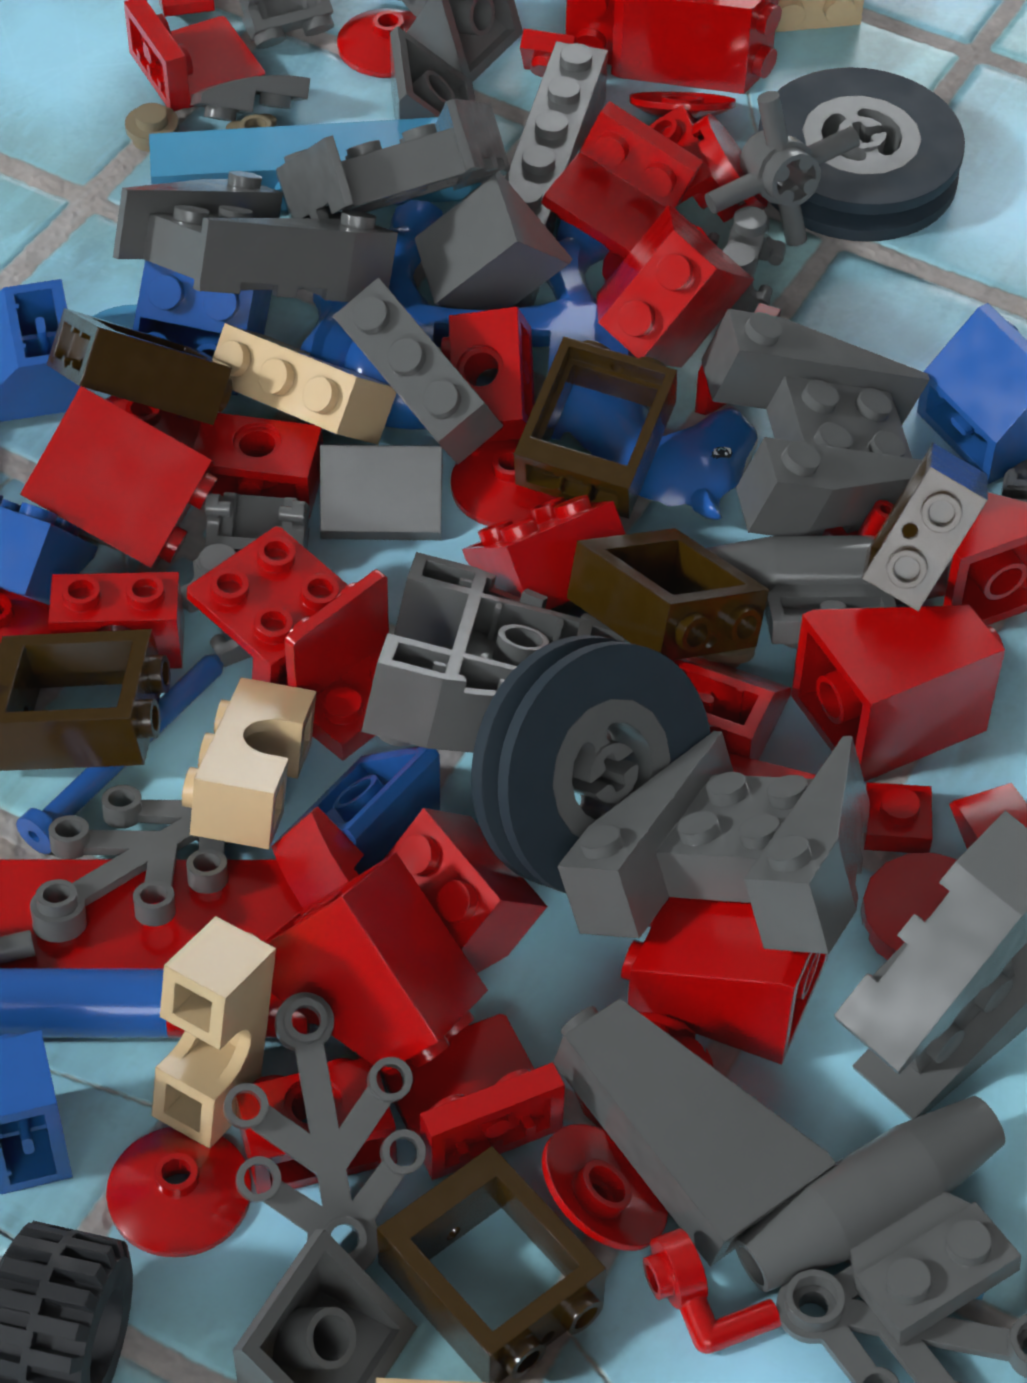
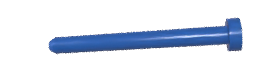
[16,654,224,854]

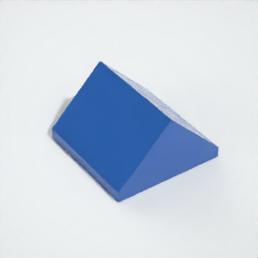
[278,746,440,875]

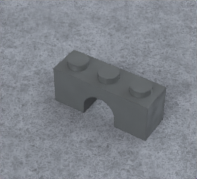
[333,277,503,465]

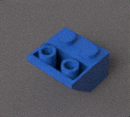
[133,260,272,395]
[0,279,81,422]
[917,303,1027,484]
[0,495,98,605]
[0,1030,73,1195]

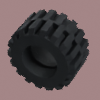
[0,1221,133,1383]

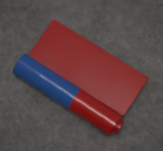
[0,859,314,1038]

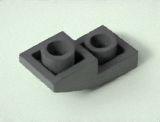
[190,75,310,122]

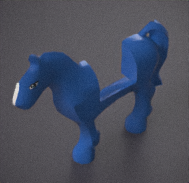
[301,200,758,520]

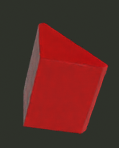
[943,492,1027,626]

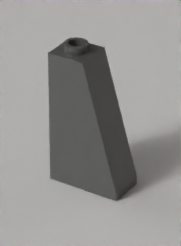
[553,998,836,1267]

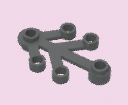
[30,785,230,942]
[223,992,426,1270]
[776,1266,1027,1383]

